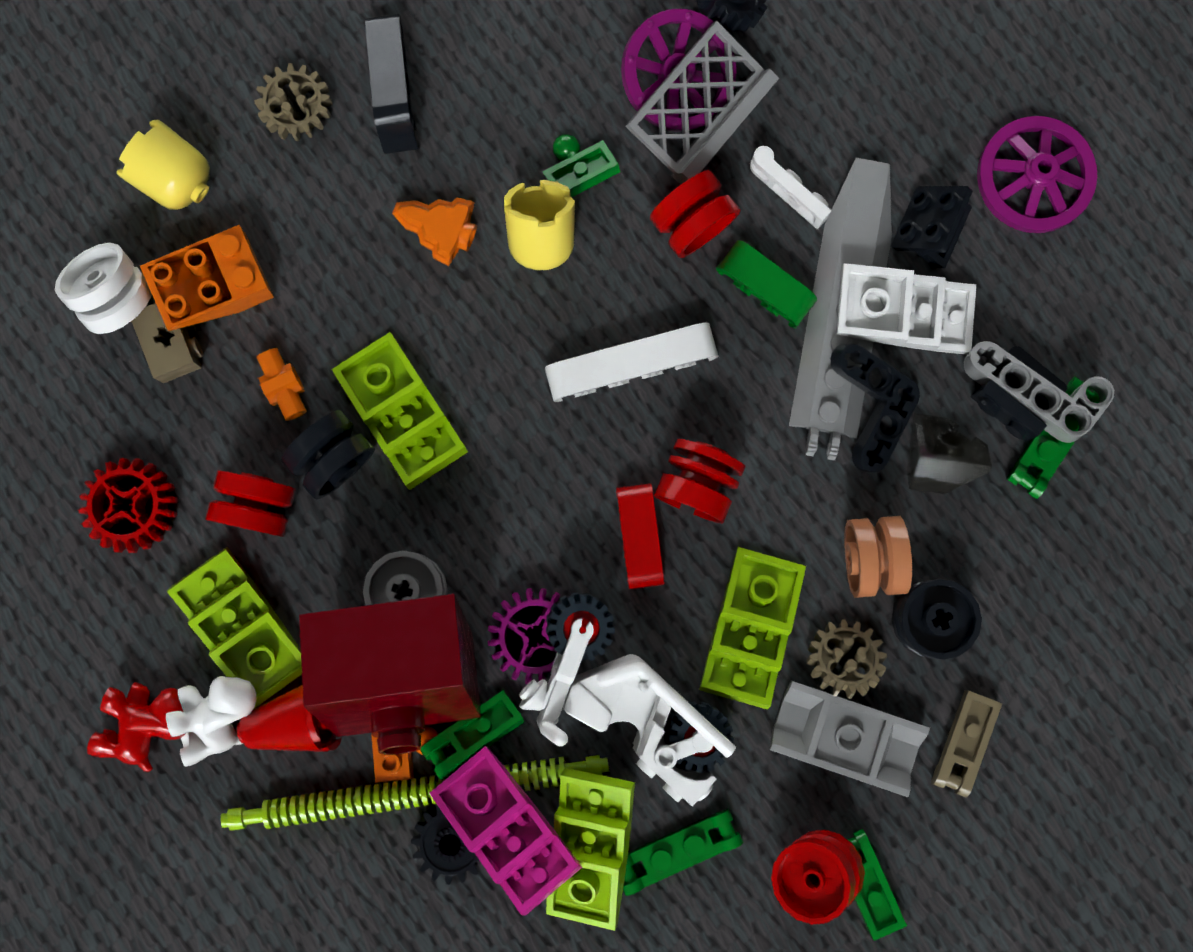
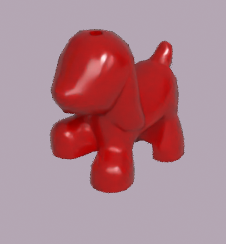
[87,682,186,772]

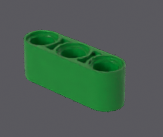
[716,240,817,328]

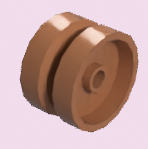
[844,516,912,598]

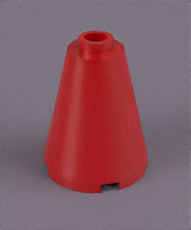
[237,685,342,752]

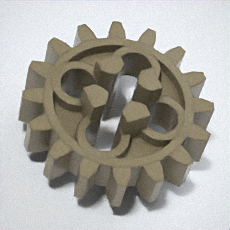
[255,63,333,141]
[807,619,887,699]

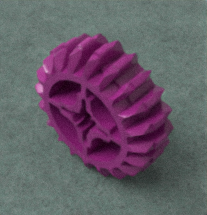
[488,588,560,684]

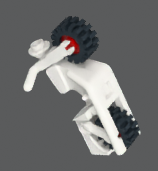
[519,593,736,806]

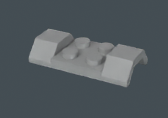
[769,680,930,797]

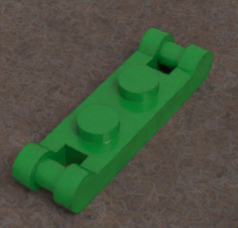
[1006,377,1099,499]
[623,808,744,896]

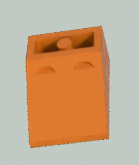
[140,225,274,331]

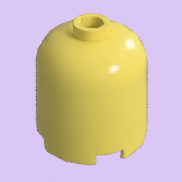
[117,120,210,210]
[504,180,575,270]

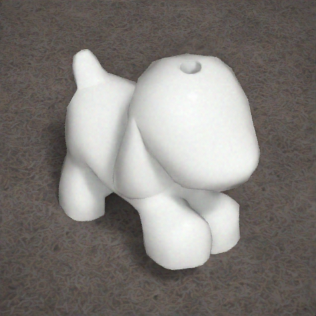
[166,676,257,767]

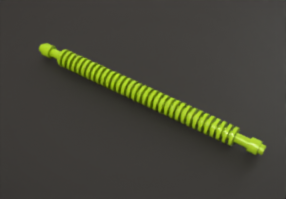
[221,755,609,831]

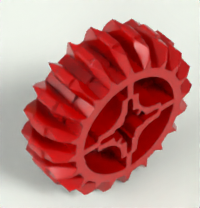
[78,458,178,553]

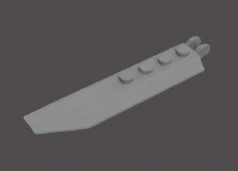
[789,158,892,461]

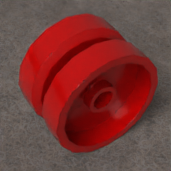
[650,170,741,258]
[205,470,296,537]
[771,829,865,925]

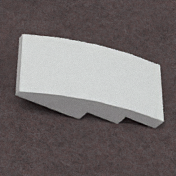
[837,263,977,355]

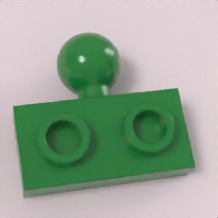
[542,134,620,197]

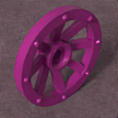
[621,9,736,132]
[977,116,1097,233]

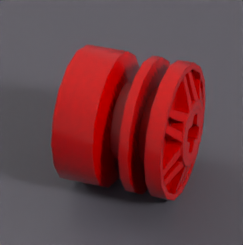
[654,439,746,524]

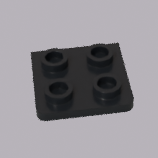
[971,346,1067,442]

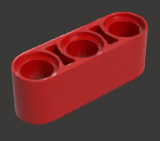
[616,483,664,589]

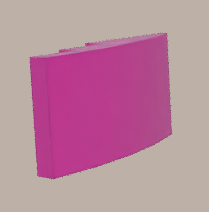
[429,746,582,916]

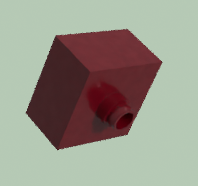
[299,594,481,755]

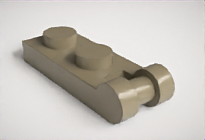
[931,690,1002,798]

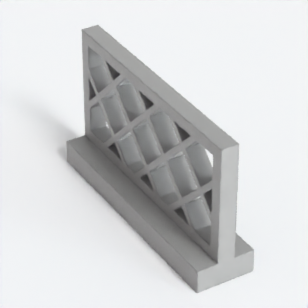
[625,21,779,184]

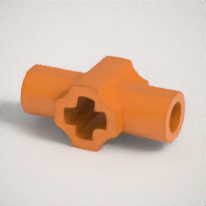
[256,348,307,421]

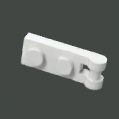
[750,146,832,229]

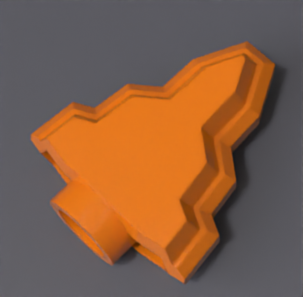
[392,197,477,266]

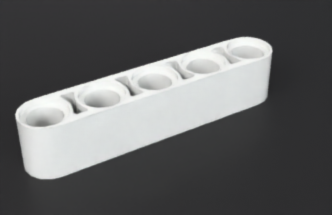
[545,322,719,402]

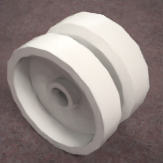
[55,243,152,334]

